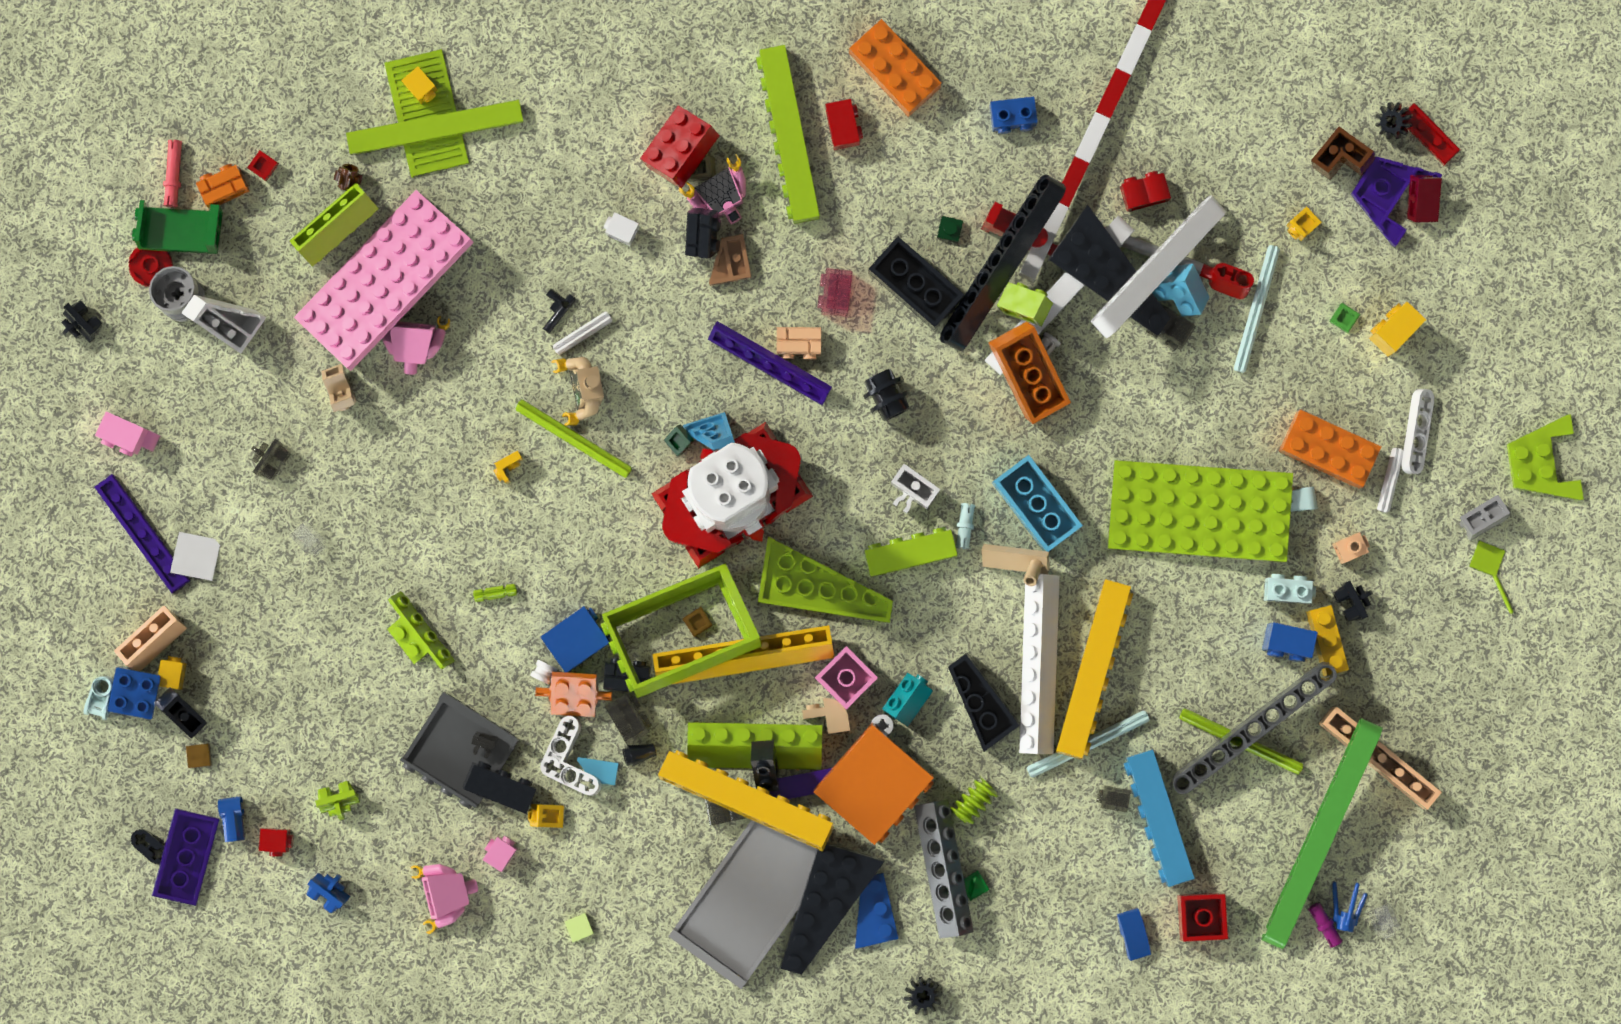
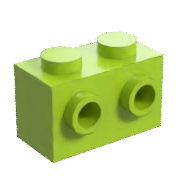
[997,282,1053,327]

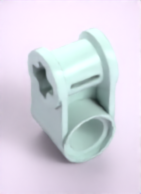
[1291,487,1318,512]
[84,676,114,720]

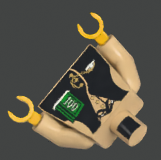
[551,357,604,426]

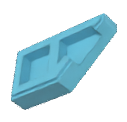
[577,757,619,785]

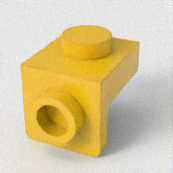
[1286,206,1322,241]

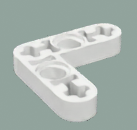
[540,716,601,796]

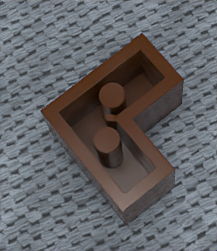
[1311,126,1375,180]

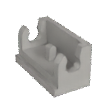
[1460,495,1510,541]

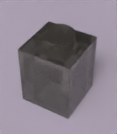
[1096,785,1131,812]

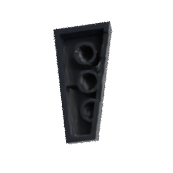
[948,652,1020,752]

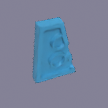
[683,412,735,450]

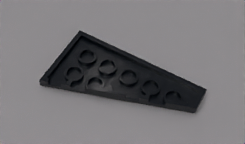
[1048,205,1170,336]
[780,843,885,975]

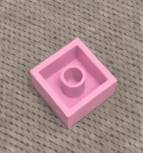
[815,646,878,710]

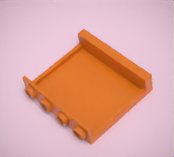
[814,722,934,845]

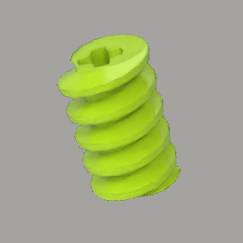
[950,777,998,824]

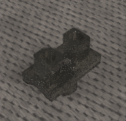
[251,439,291,480]

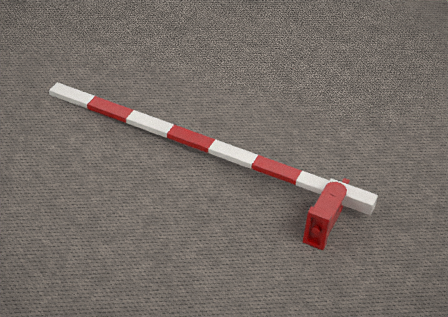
[981,0,1166,282]

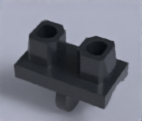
[61,300,102,343]
[1332,581,1373,622]

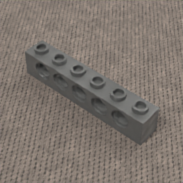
[914,799,974,939]

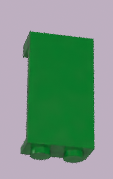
[132,200,223,254]

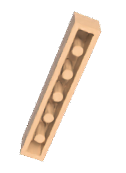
[1318,706,1442,810]

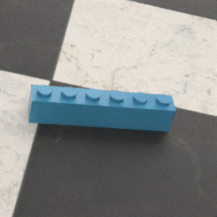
[1123,750,1195,887]

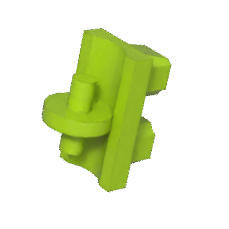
[315,781,360,821]

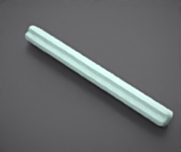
[1234,245,1280,373]
[1027,711,1150,777]

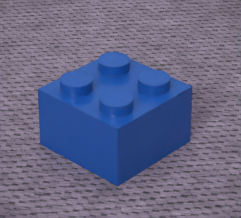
[1262,622,1318,663]

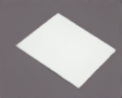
[170,532,220,581]

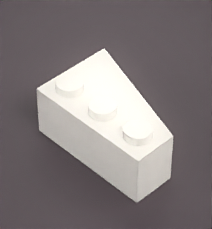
[182,295,266,354]

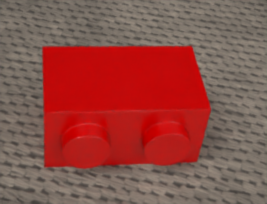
[825,99,863,150]

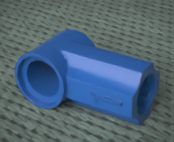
[218,796,245,842]

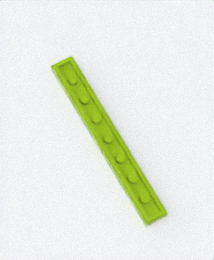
[346,100,524,155]

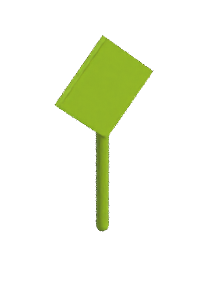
[1469,540,1513,614]

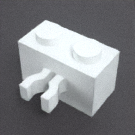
[890,464,940,514]

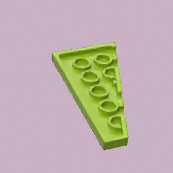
[758,536,893,623]

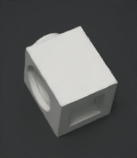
[604,212,640,246]

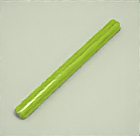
[516,399,632,478]
[1179,708,1303,774]

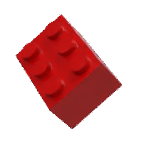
[640,105,720,189]

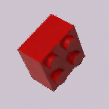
[1177,893,1228,942]

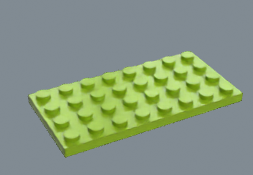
[1108,460,1293,562]

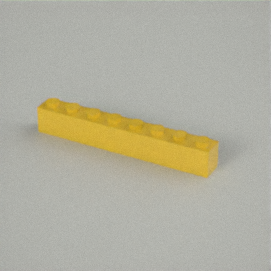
[1056,579,1133,760]
[652,625,834,684]
[658,750,834,851]

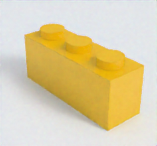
[1306,605,1349,676]

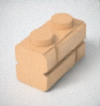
[777,327,821,360]

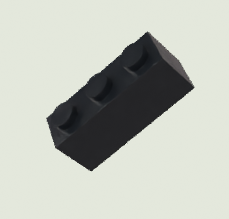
[462,761,536,814]

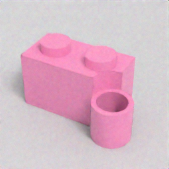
[95,412,160,457]

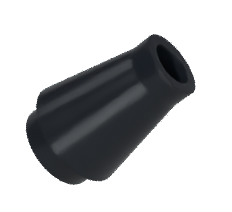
[622,743,657,767]

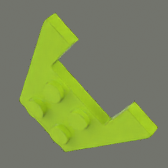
[1507,414,1584,500]

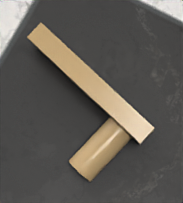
[982,544,1050,587]

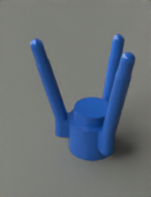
[1332,881,1367,932]

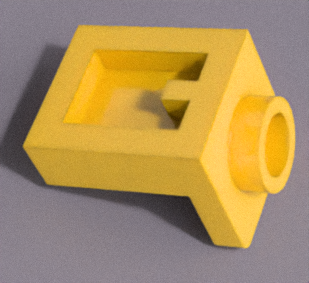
[493,450,523,484]
[528,804,564,828]

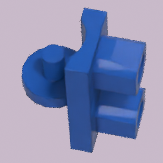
[306,873,351,913]

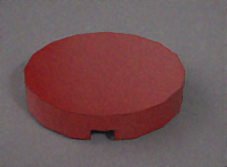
[128,247,173,287]

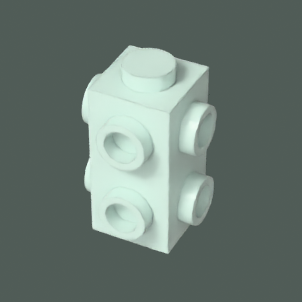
[1264,574,1316,604]

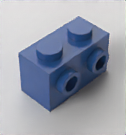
[989,96,1038,134]

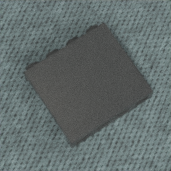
[400,692,520,809]

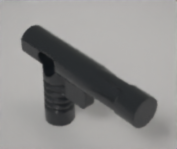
[542,289,576,334]

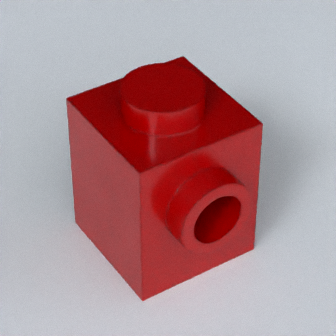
[259,828,294,857]

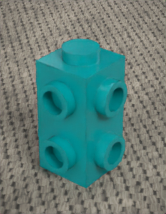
[882,673,933,727]

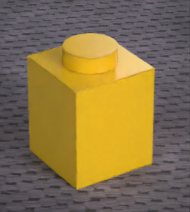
[401,66,438,104]
[158,656,187,690]

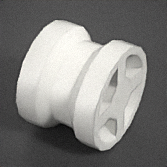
[530,660,558,685]
[871,714,893,736]

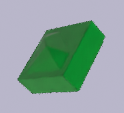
[964,870,989,901]

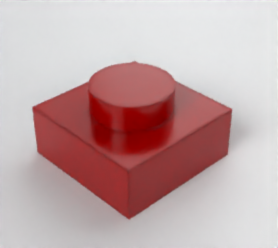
[247,150,279,182]

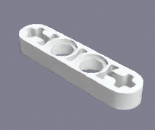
[1402,389,1434,474]

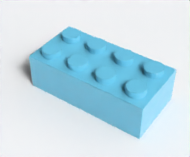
[992,455,1083,552]

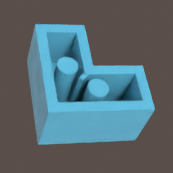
[1152,264,1210,317]

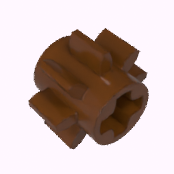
[334,164,363,191]

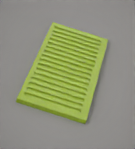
[384,49,469,178]

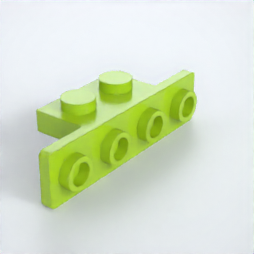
[387,591,455,669]

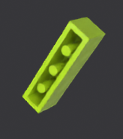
[290,183,379,267]
[864,527,957,577]

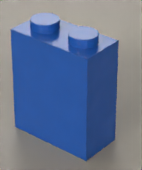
[540,606,610,673]

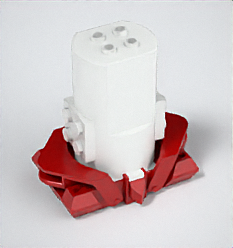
[651,422,813,569]

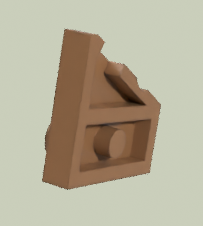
[709,234,751,286]

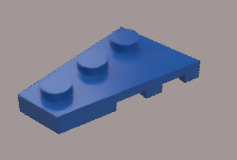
[855,873,899,949]

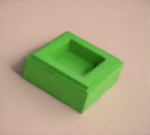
[1329,303,1360,334]

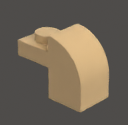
[321,364,356,412]
[802,698,850,734]

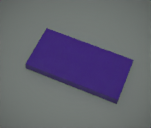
[152,808,219,906]

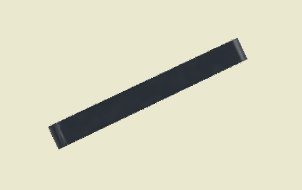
[940,174,1066,351]

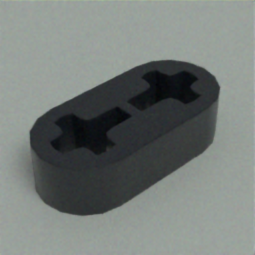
[131,829,165,864]

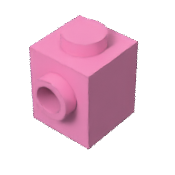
[483,835,518,872]

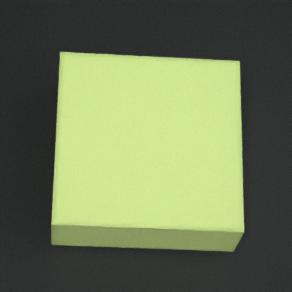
[565,913,594,942]

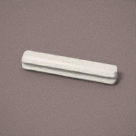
[553,312,612,355]
[1377,448,1403,513]

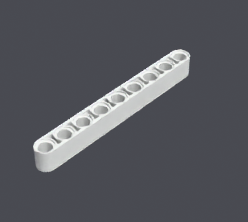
[1091,195,1227,338]
[984,215,1135,376]

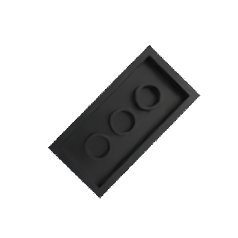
[868,236,964,331]

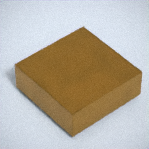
[682,607,713,637]
[186,743,212,768]

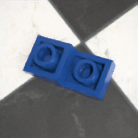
[1117,908,1151,961]

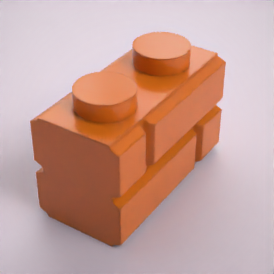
[196,164,250,209]

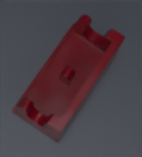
[1407,175,1442,222]

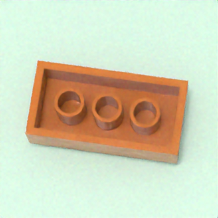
[849,19,941,117]
[988,321,1071,424]
[1279,409,1382,489]

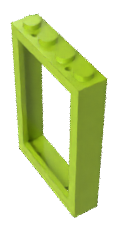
[600,563,762,698]

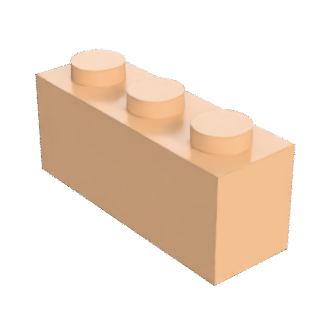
[114,606,187,671]

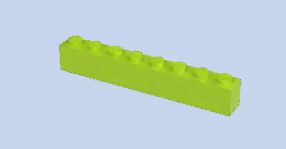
[756,45,820,224]

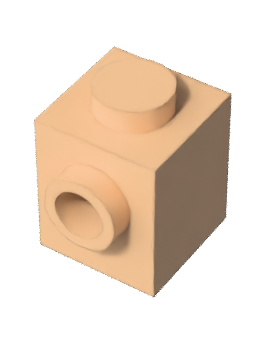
[1332,532,1370,564]

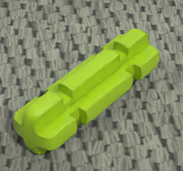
[473,584,517,602]

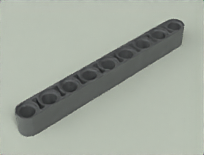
[1172,662,1337,794]

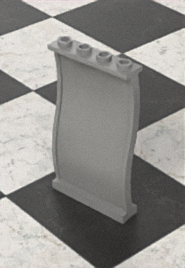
[668,820,817,989]

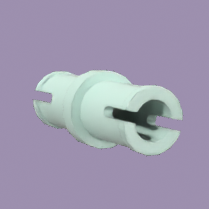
[955,503,975,549]

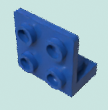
[108,666,161,719]

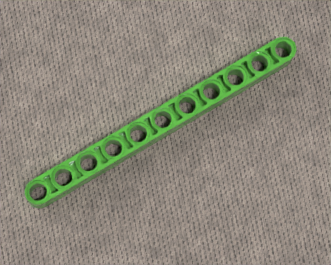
[1261,718,1383,949]

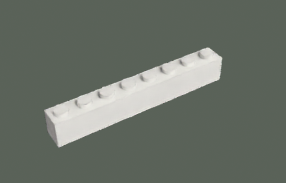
[1019,574,1060,754]

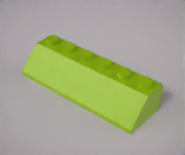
[687,722,822,770]

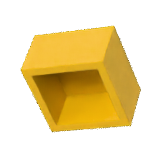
[1369,302,1426,357]

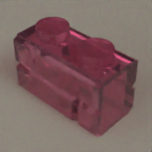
[817,268,853,317]

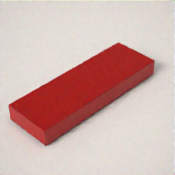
[1406,103,1460,166]

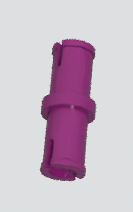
[1308,902,1343,948]

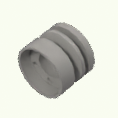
[149,266,205,322]

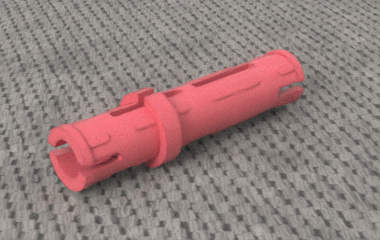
[163,140,182,208]

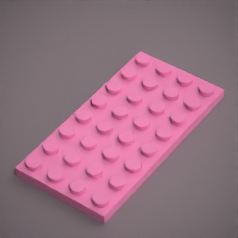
[294,190,474,371]

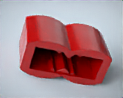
[1120,171,1171,212]

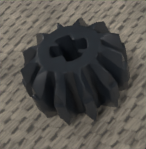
[1375,102,1413,139]
[904,977,942,1015]

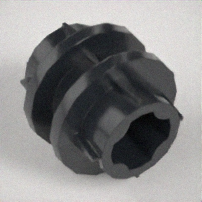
[863,369,911,421]

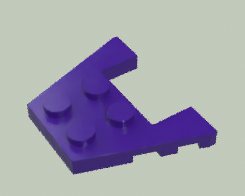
[1350,156,1442,247]

